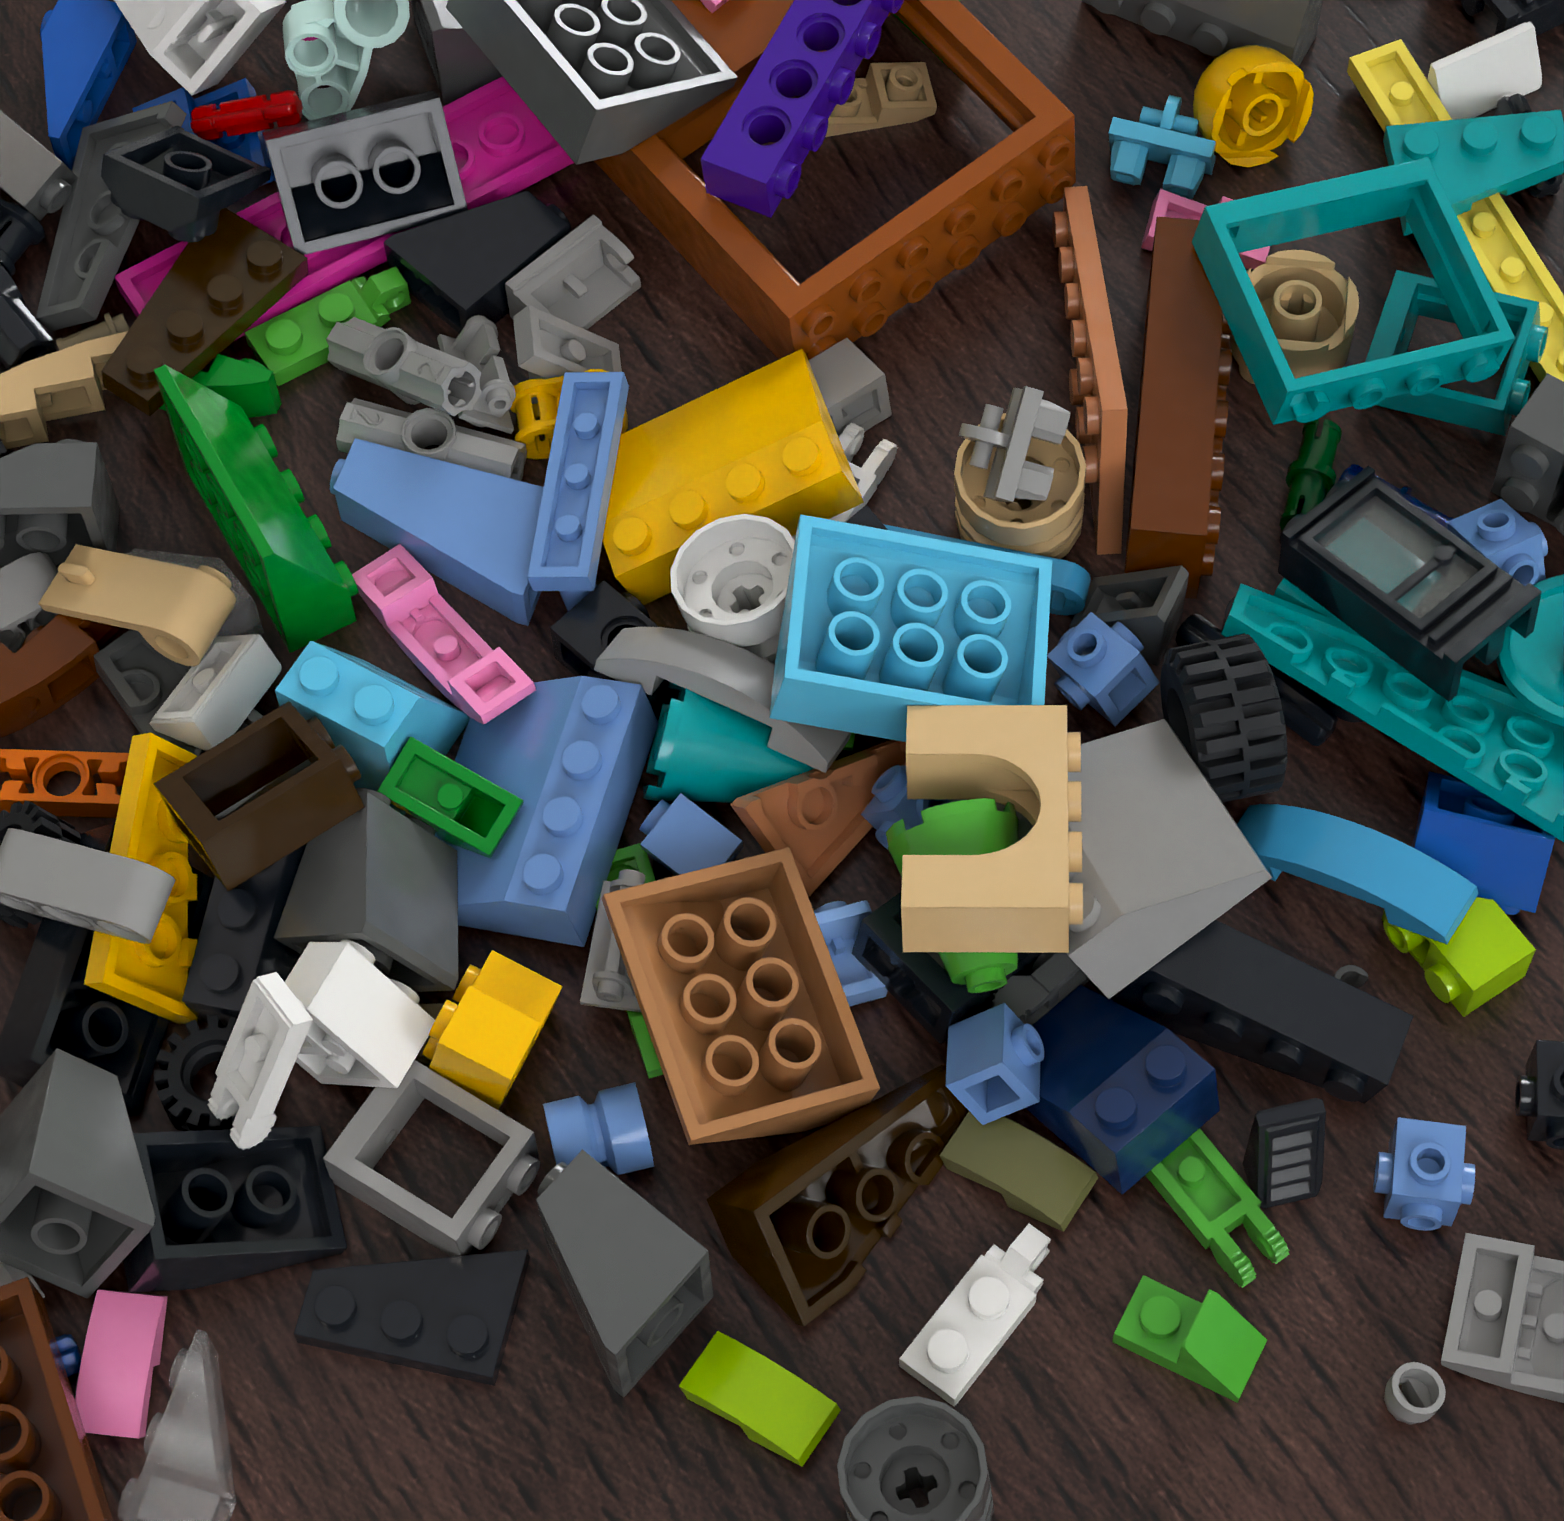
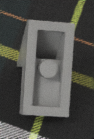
[513,305,622,404]

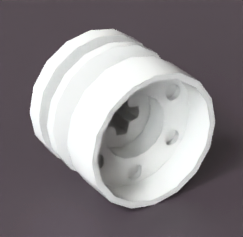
[670,514,795,664]

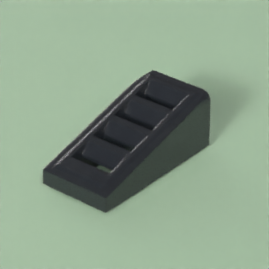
[1242,1098,1326,1209]

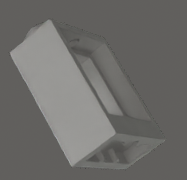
[323,1060,540,1257]

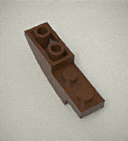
[0,614,122,738]

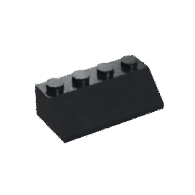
[0,823,214,1116]

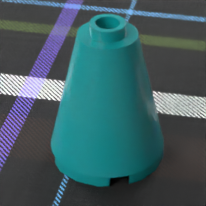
[643,682,815,803]

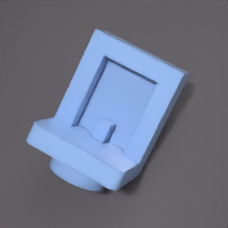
[814,900,888,1006]

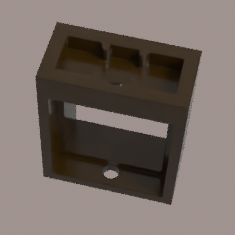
[154,701,365,891]

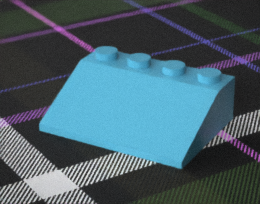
[769,514,1052,742]

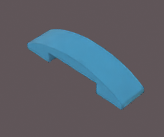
[1237,804,1479,944]

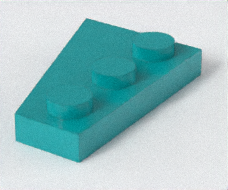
[1383,110,1564,236]

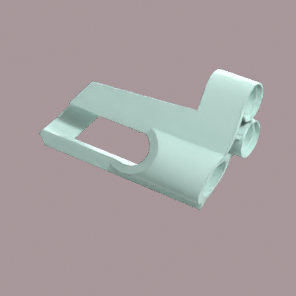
[283,0,410,120]

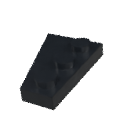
[294,1249,530,1386]

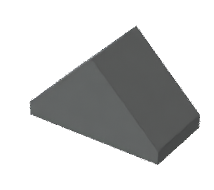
[1069,565,1189,666]

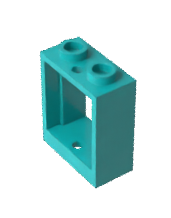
[1365,270,1548,436]

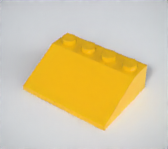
[602,349,864,605]

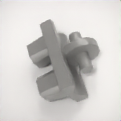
[959,386,1070,502]

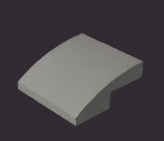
[1441,1233,1564,1403]

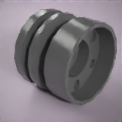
[837,1396,994,1521]

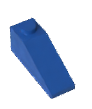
[40,0,137,171]

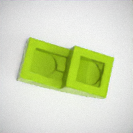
[679,1331,841,1467]

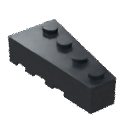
[1111,920,1413,1104]

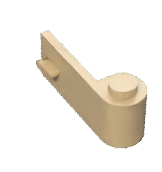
[38,544,237,667]

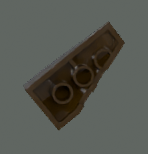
[707,1065,969,1326]

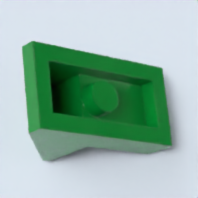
[377,736,524,858]

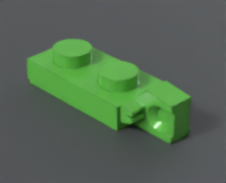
[245,267,411,386]

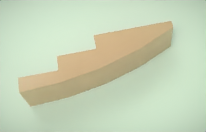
[0,331,128,449]

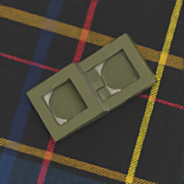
[939,1111,1098,1232]

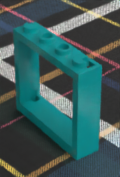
[1192,157,1515,425]

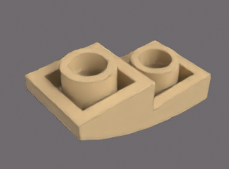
[825,62,937,137]

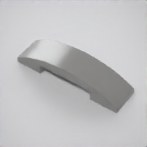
[594,627,851,773]

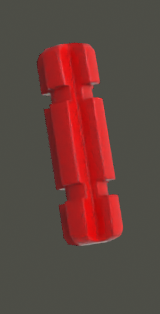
[190,90,303,140]

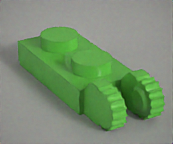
[1145,1128,1290,1288]

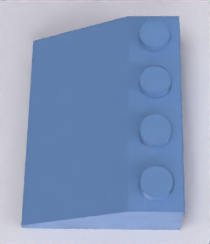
[435,676,659,947]

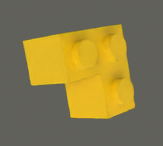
[422,950,563,1111]

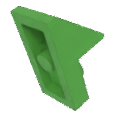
[1112,1275,1267,1403]

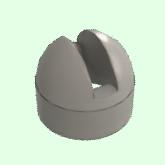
[1384,1362,1446,1425]

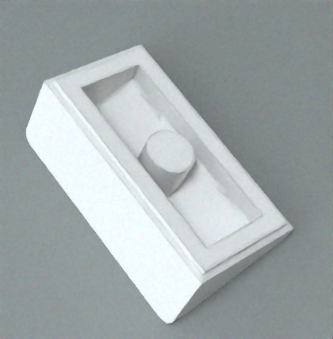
[1427,21,1542,120]
[149,634,282,751]

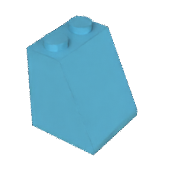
[275,641,470,815]

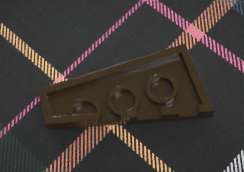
[101,208,308,416]

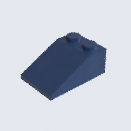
[1026,985,1220,1195]

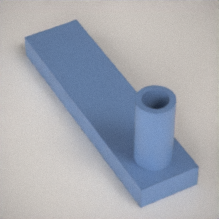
[527,372,629,611]

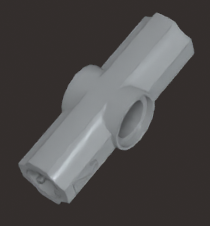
[326,317,482,417]
[336,398,527,481]

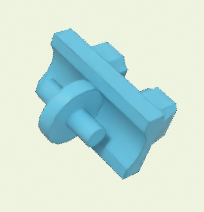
[1108,95,1216,199]

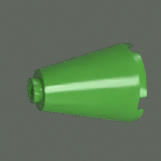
[886,798,1018,993]

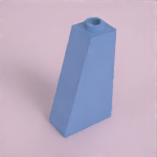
[330,438,543,626]

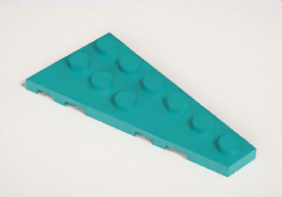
[1221,583,1564,842]

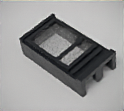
[1278,465,1542,702]

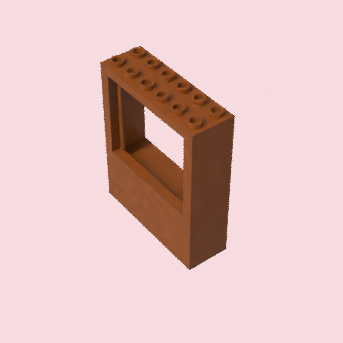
[594,0,1076,360]

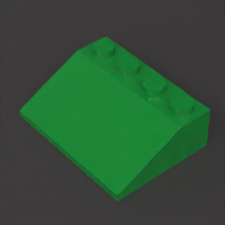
[154,365,359,653]

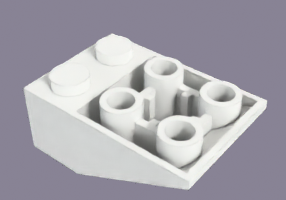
[114,0,286,95]

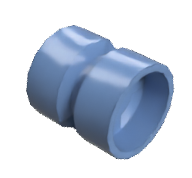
[543,1082,654,1175]

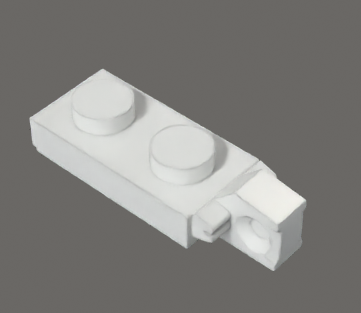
[899,1224,1051,1406]

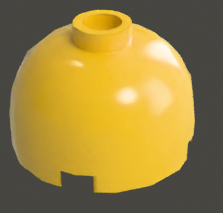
[1193,45,1314,168]

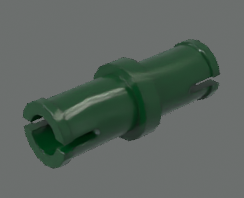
[1279,419,1342,531]

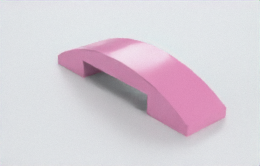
[352,544,536,725]

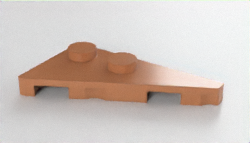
[731,740,906,896]

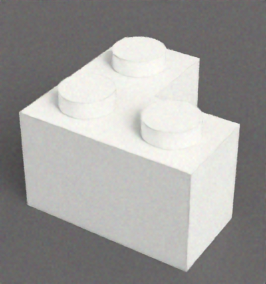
[285,939,435,1088]

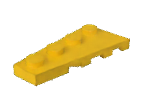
[84,732,197,1024]

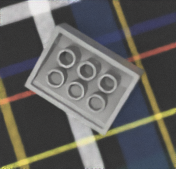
[996,719,1272,999]

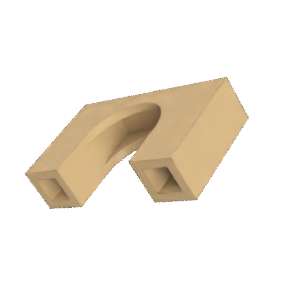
[901,705,1083,953]

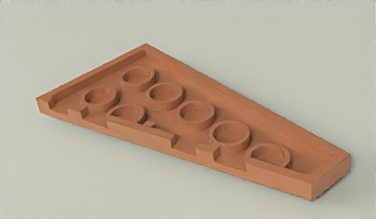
[1052,186,1128,555]

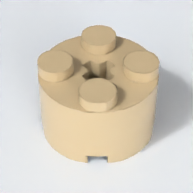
[1230,250,1359,384]

